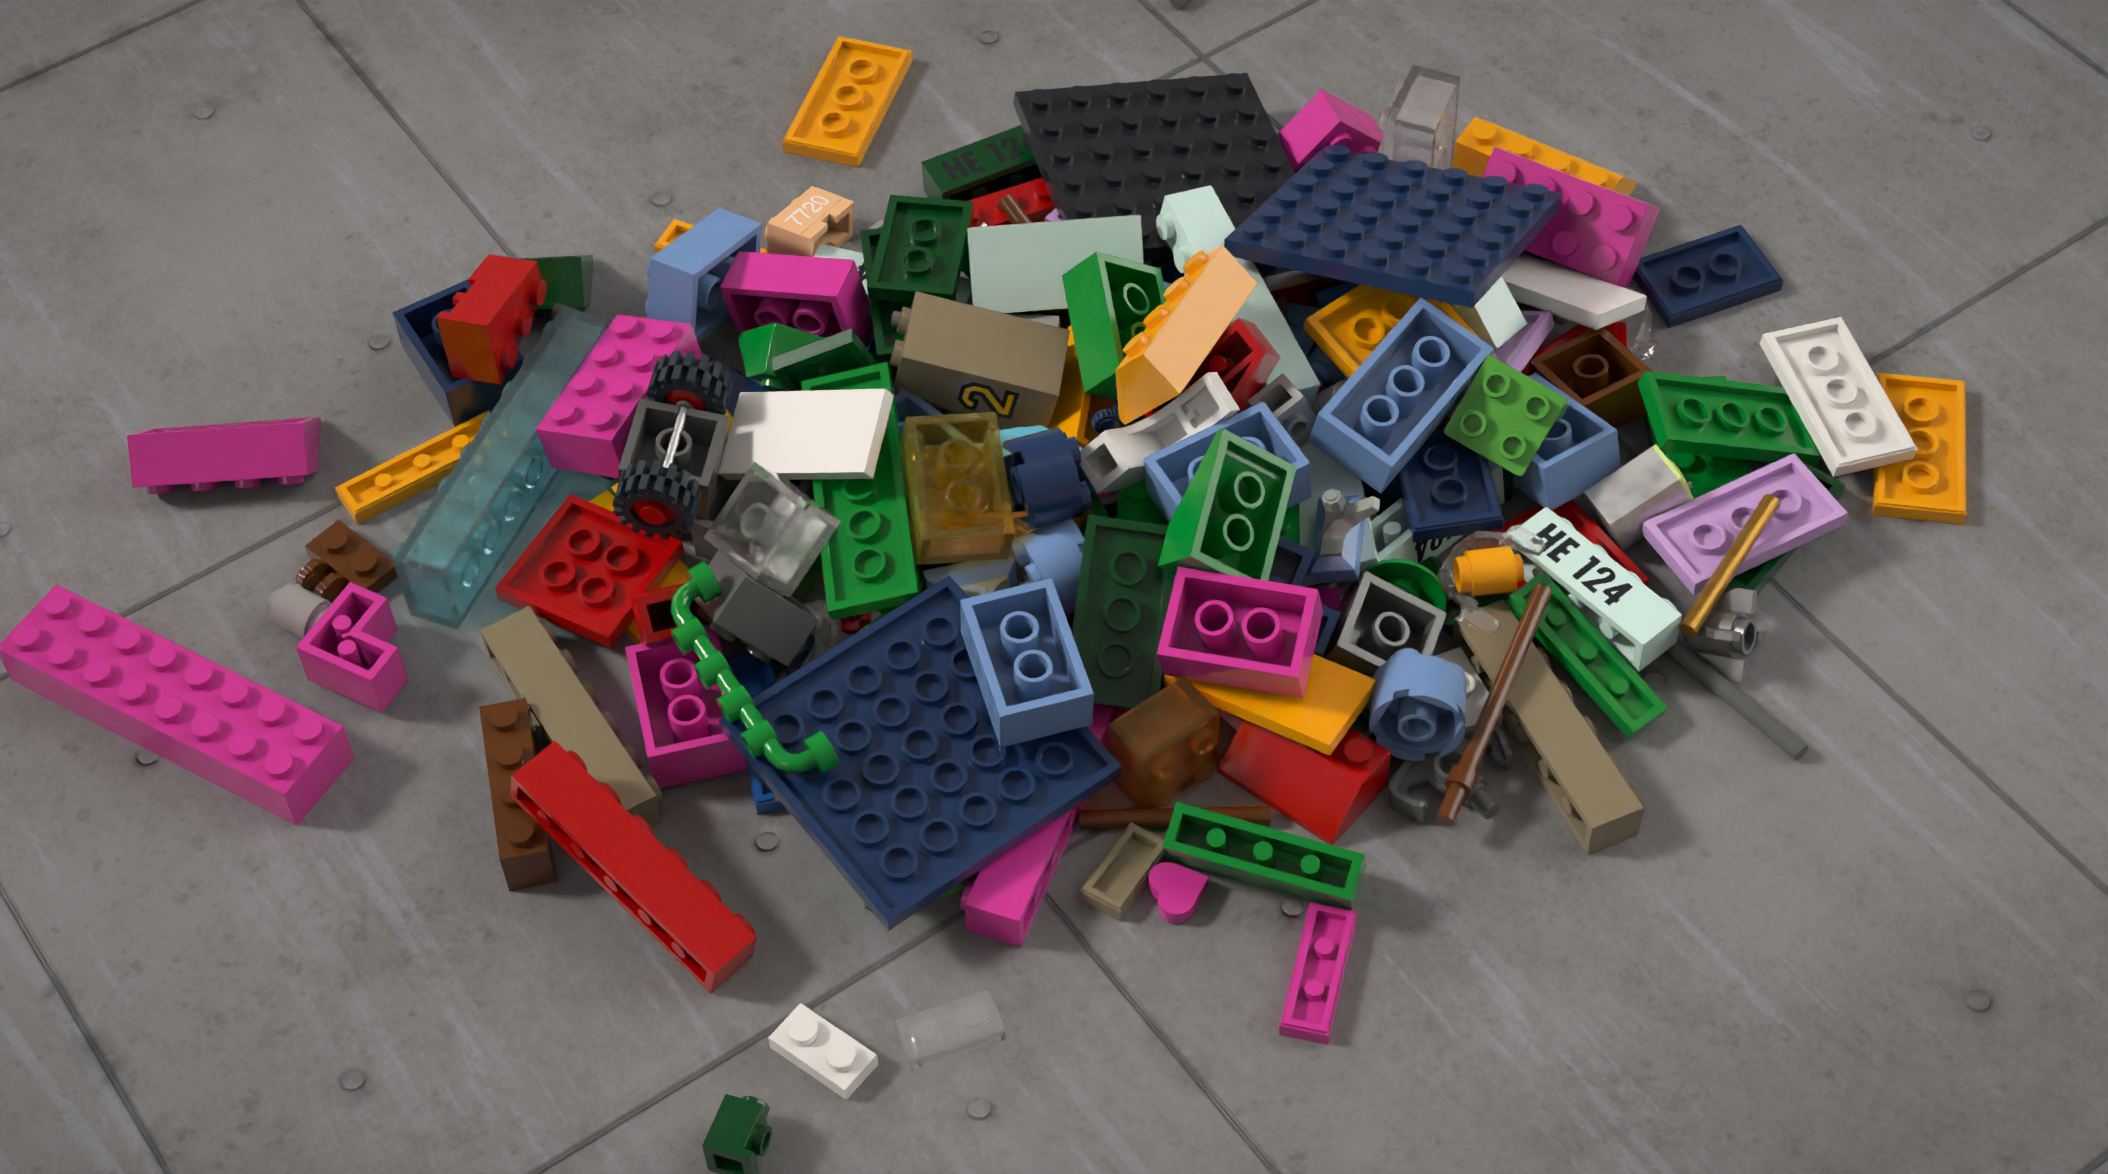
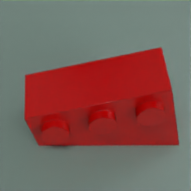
[437,254,546,385]
[1144,318,1281,417]

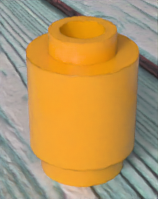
[1453,546,1524,597]

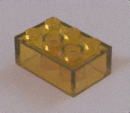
[900,412,1015,565]

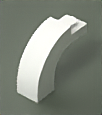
[1080,372,1240,494]

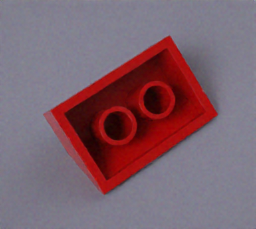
[1218,719,1391,845]

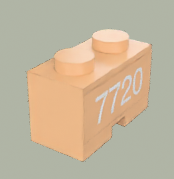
[765,186,854,257]

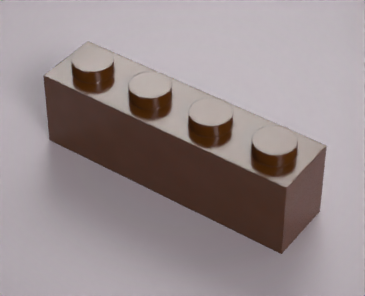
[479,698,557,892]

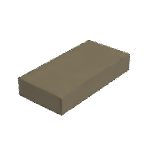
[1079,822,1167,922]

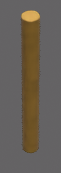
[1679,494,1780,637]

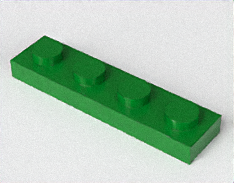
[1506,571,1668,740]

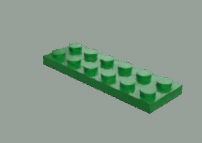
[801,362,921,620]

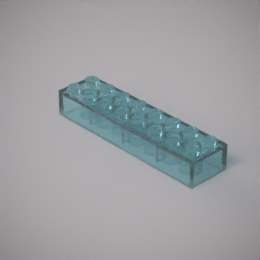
[393,306,609,630]

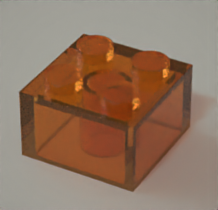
[1108,676,1220,809]

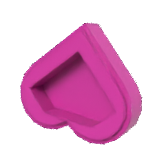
[1148,862,1209,924]

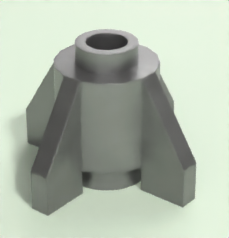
[1683,588,1767,683]

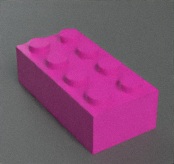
[1483,147,1660,287]
[536,314,702,478]

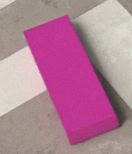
[1279,902,1358,1045]

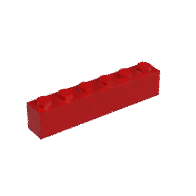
[510,741,757,994]

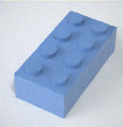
[1308,297,1494,494]

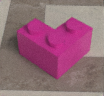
[1277,89,1391,174]
[296,582,409,713]

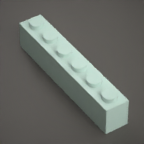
[1156,185,1320,413]

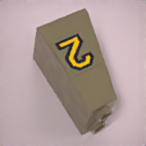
[890,291,1070,433]

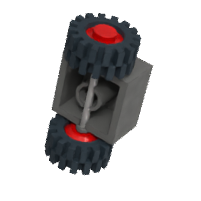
[613,351,733,540]

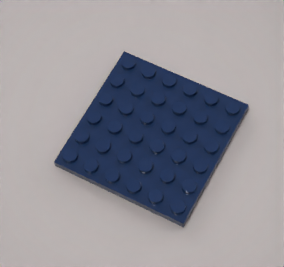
[1224,145,1562,308]
[719,576,1122,931]

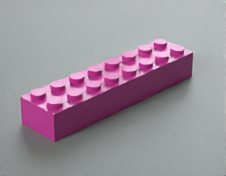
[0,584,354,826]

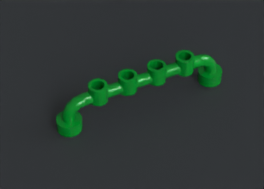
[671,561,840,774]

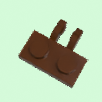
[295,520,400,603]

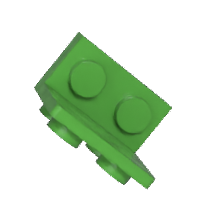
[1444,354,1570,477]

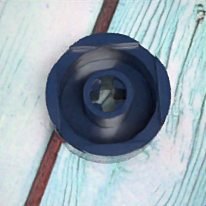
[1002,427,1092,531]

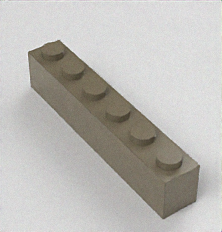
[1452,599,1645,855]
[480,606,664,828]

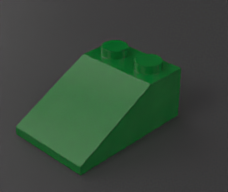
[1158,428,1297,581]

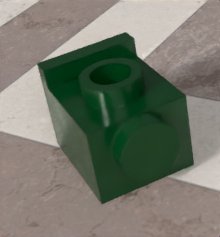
[702,1094,772,1174]

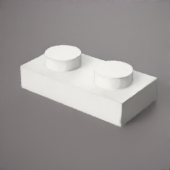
[768,1003,878,1100]

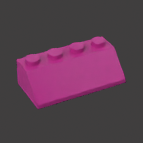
[127,417,321,494]

